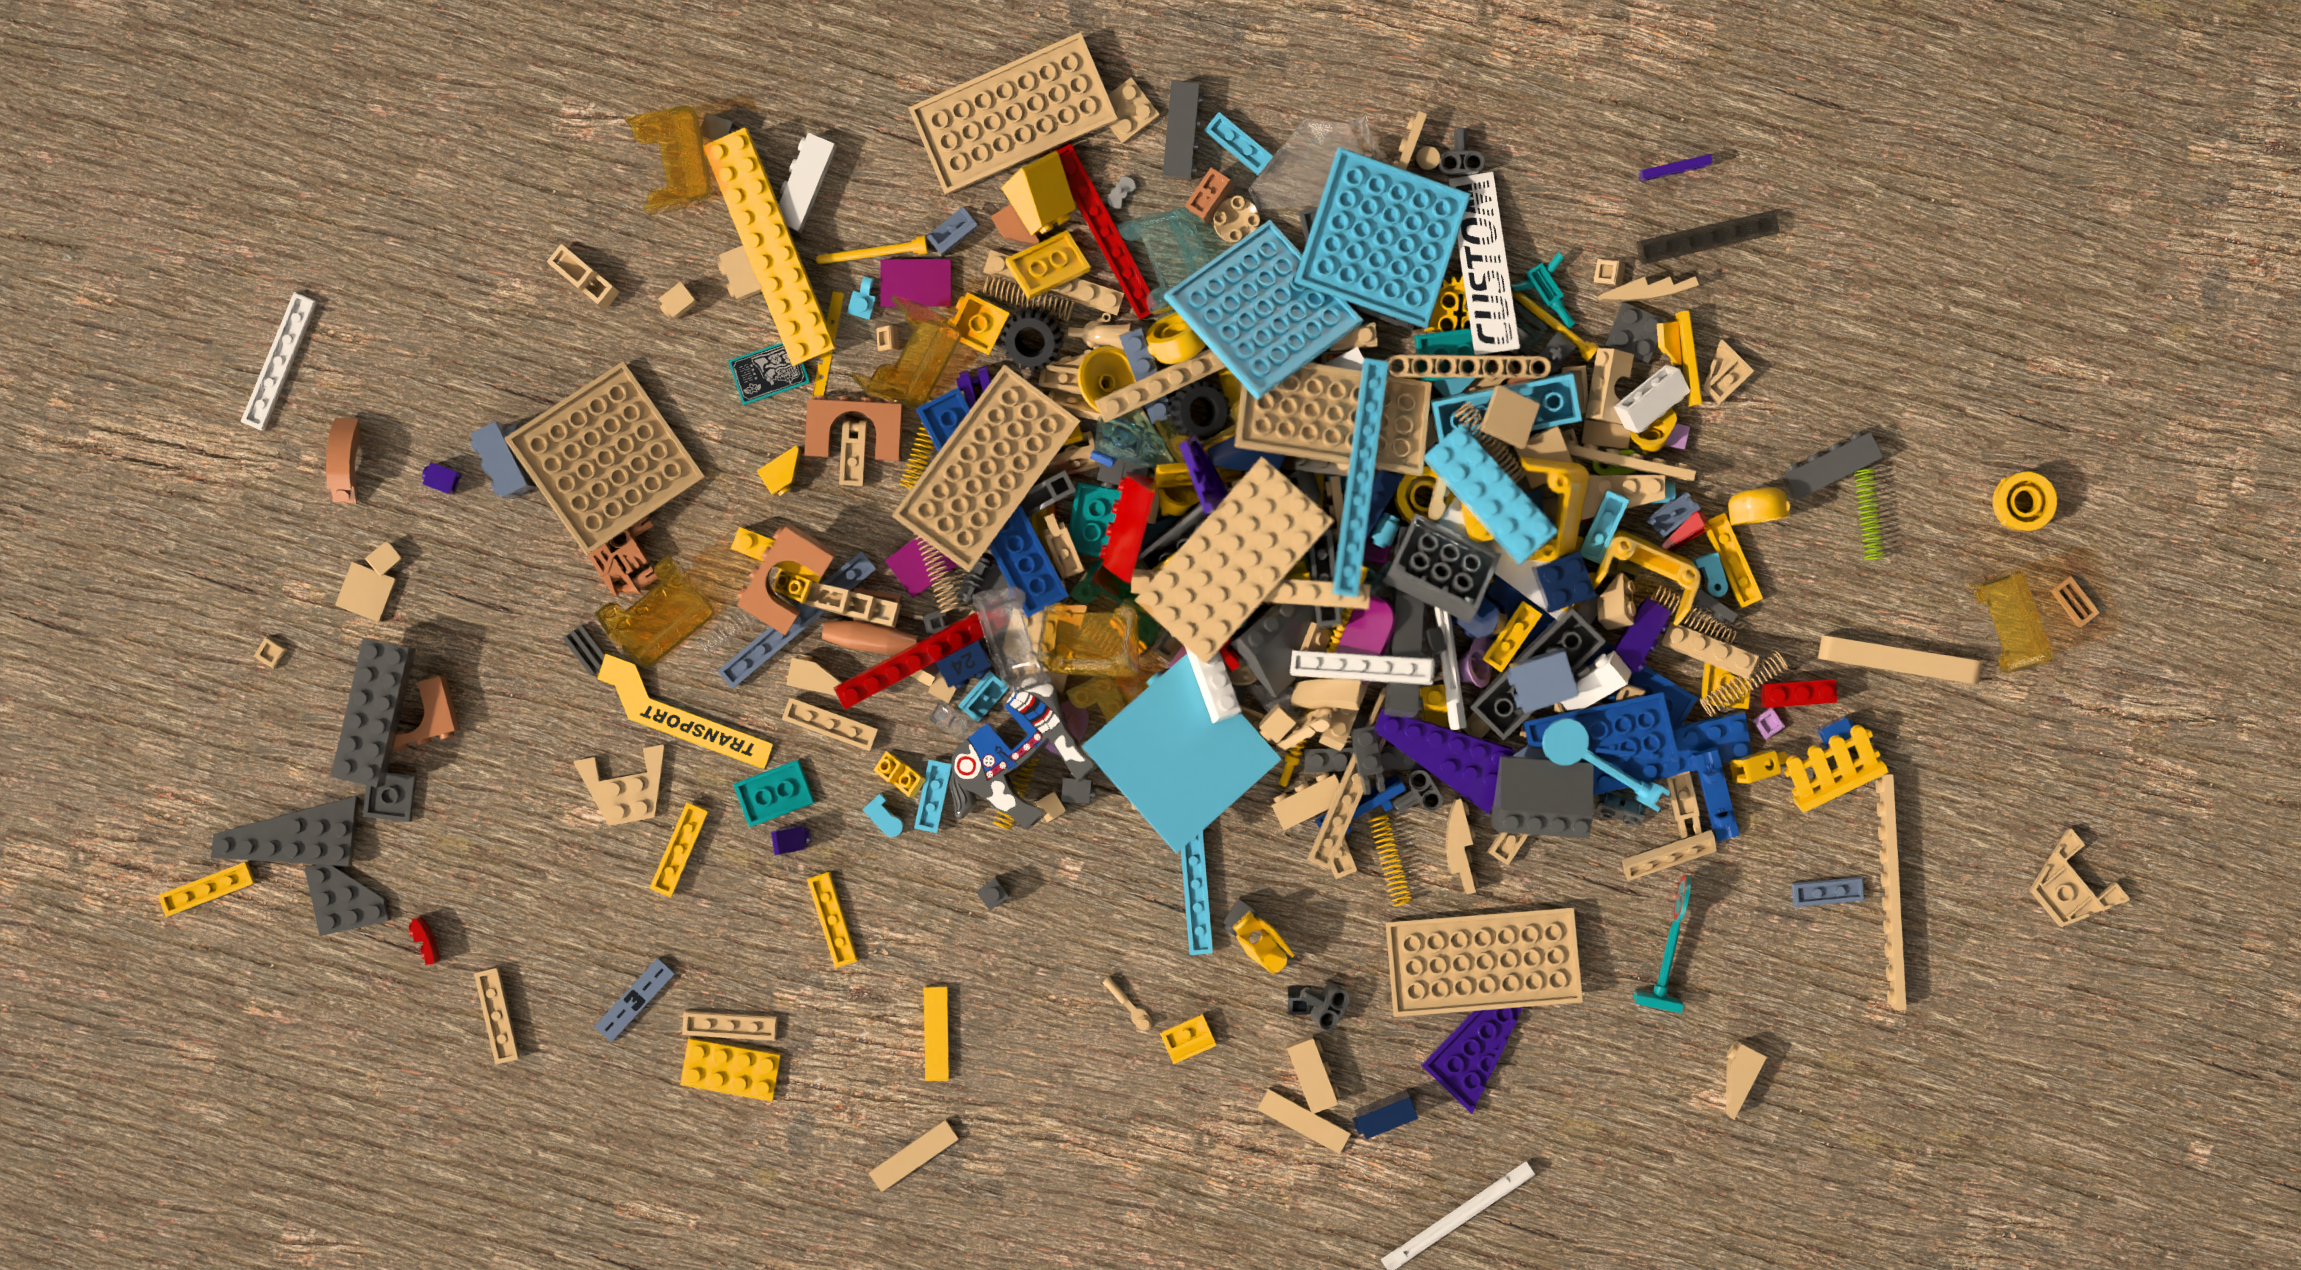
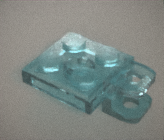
[1094,414,1166,467]

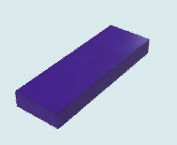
[1638,154,1713,182]

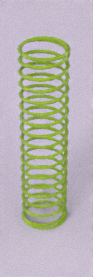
[1854,468,1885,560]

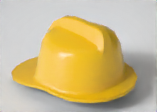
[1630,408,1677,455]
[1157,485,1200,517]

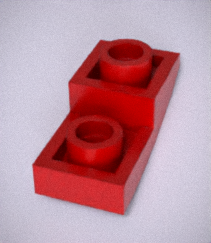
[1219,638,1240,671]
[409,916,440,965]

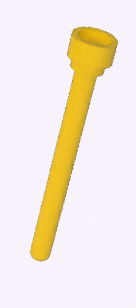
[816,235,928,264]
[1511,289,1599,362]

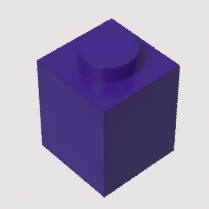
[422,462,462,495]

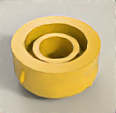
[1146,312,1206,364]
[1394,466,1456,524]
[1992,472,2057,531]
[1728,487,1790,526]

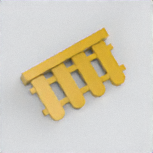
[1784,725,1888,813]

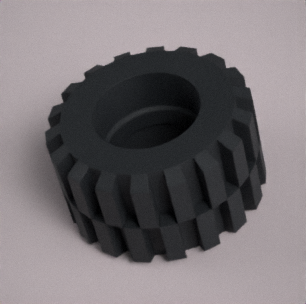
[1001,307,1064,371]
[1166,382,1231,441]

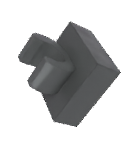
[922,609,950,637]

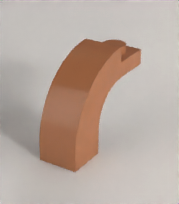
[326,418,362,503]

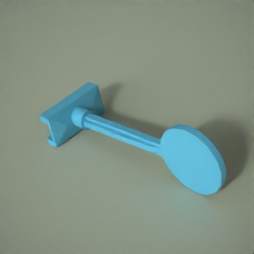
[1543,718,1670,812]

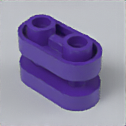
[956,365,991,410]

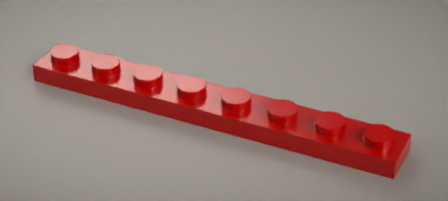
[1057,143,1160,321]
[833,599,1010,710]

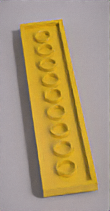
[703,128,837,366]

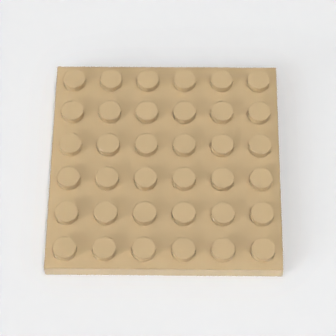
[504,362,705,556]

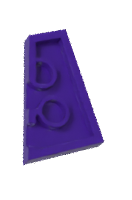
[1179,435,1229,514]

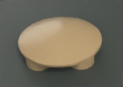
[1213,196,1260,243]

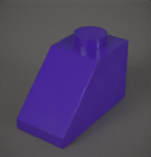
[771,825,811,855]

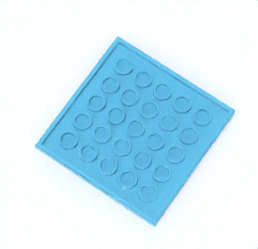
[1294,147,1471,329]
[1164,220,1363,400]
[1082,654,1281,854]

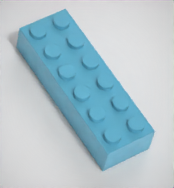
[1430,372,1582,443]
[1424,424,1557,566]

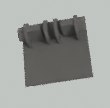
[956,557,1011,609]

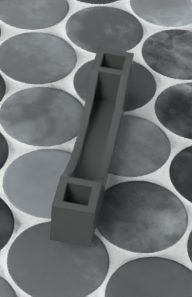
[1020,470,1076,518]

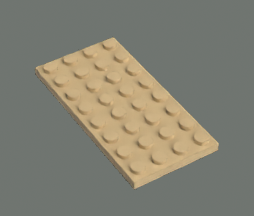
[908,32,1118,195]
[1235,363,1432,476]
[892,365,1080,572]
[1135,457,1334,664]
[1385,908,1583,1017]

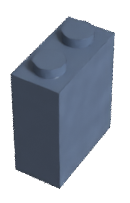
[1506,648,1579,713]

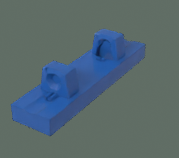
[1693,747,1740,842]
[1315,774,1406,835]

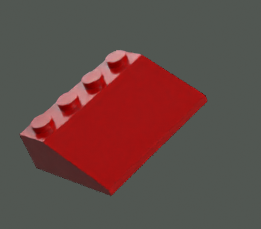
[1099,471,1155,583]

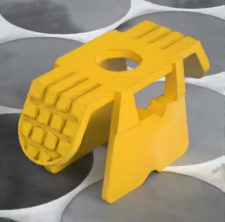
[1232,911,1295,975]

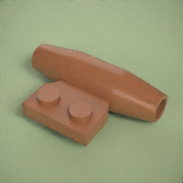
[822,588,918,655]

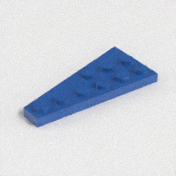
[1523,692,1680,762]

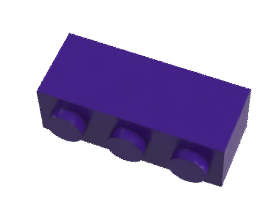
[1612,597,1671,674]

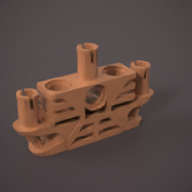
[588,516,659,597]

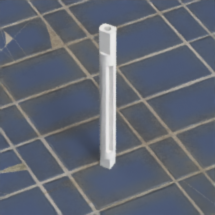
[1434,607,1466,730]
[1381,1161,1535,1270]

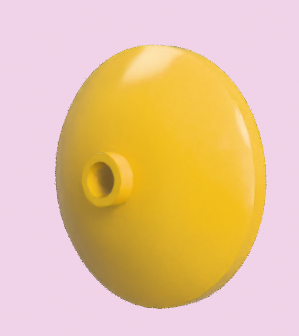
[1078,346,1136,412]

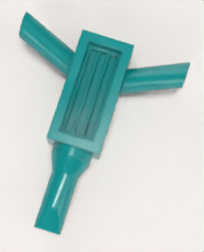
[1510,251,1576,328]

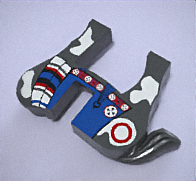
[949,676,1099,829]

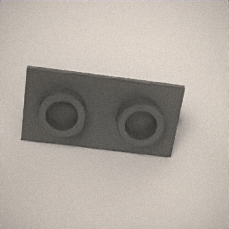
[1594,793,1646,826]

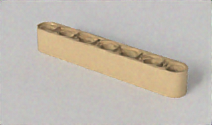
[1385,355,1551,378]
[1818,636,1982,685]

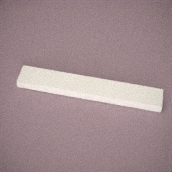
[241,292,318,431]
[1290,650,1435,685]

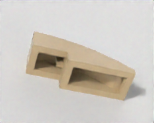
[547,244,620,310]
[1291,679,1363,712]

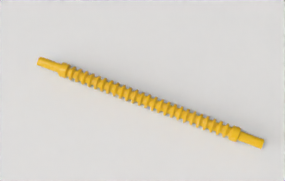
[1279,566,1369,787]

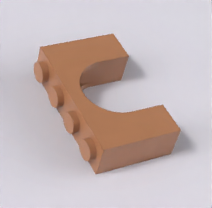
[804,395,904,462]
[737,523,837,635]
[393,676,460,752]

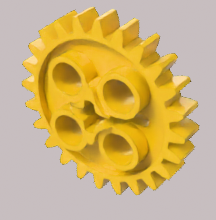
[1424,276,1470,333]

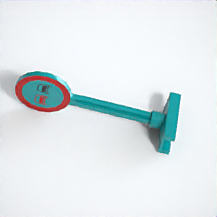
[1632,874,1691,1014]

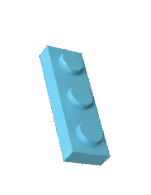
[1204,112,1273,176]
[1579,489,1629,564]
[914,759,951,833]

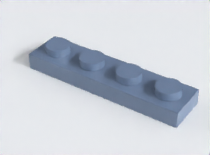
[1119,327,1170,424]

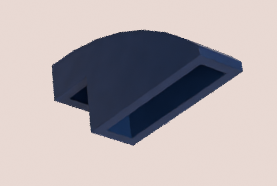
[1206,436,1286,472]

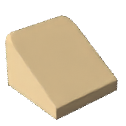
[1594,259,1625,287]
[365,541,401,577]
[1035,791,1067,822]

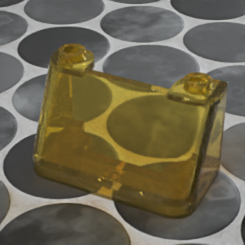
[1036,603,1139,677]

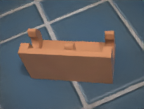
[1185,167,1234,225]

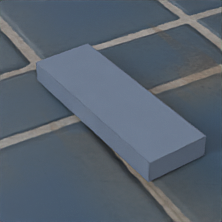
[1791,877,1865,907]

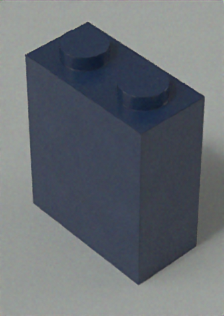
[1352,1089,1419,1140]

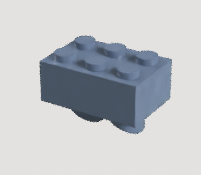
[470,421,536,499]

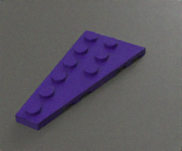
[1374,708,1514,814]
[1421,1007,1523,1114]

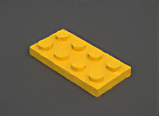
[680,1038,782,1102]

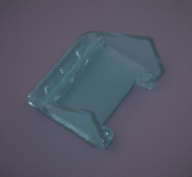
[1117,208,1210,318]

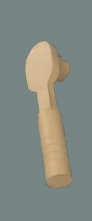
[1102,976,1152,1031]

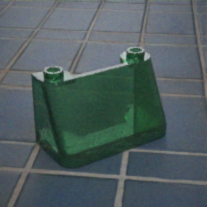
[1070,560,1163,646]

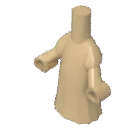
[1068,313,1131,350]

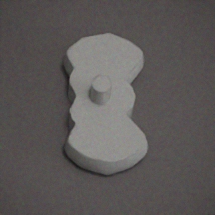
[1106,176,1137,209]

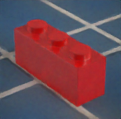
[1760,679,1838,708]

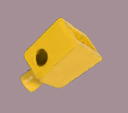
[1728,750,1788,783]

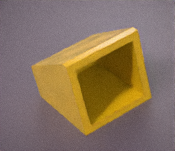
[1001,151,1076,236]

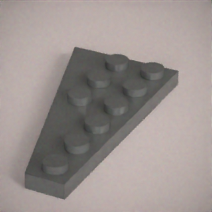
[211,796,359,867]

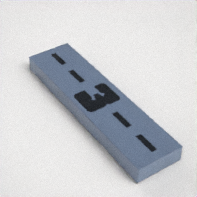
[594,957,676,1042]

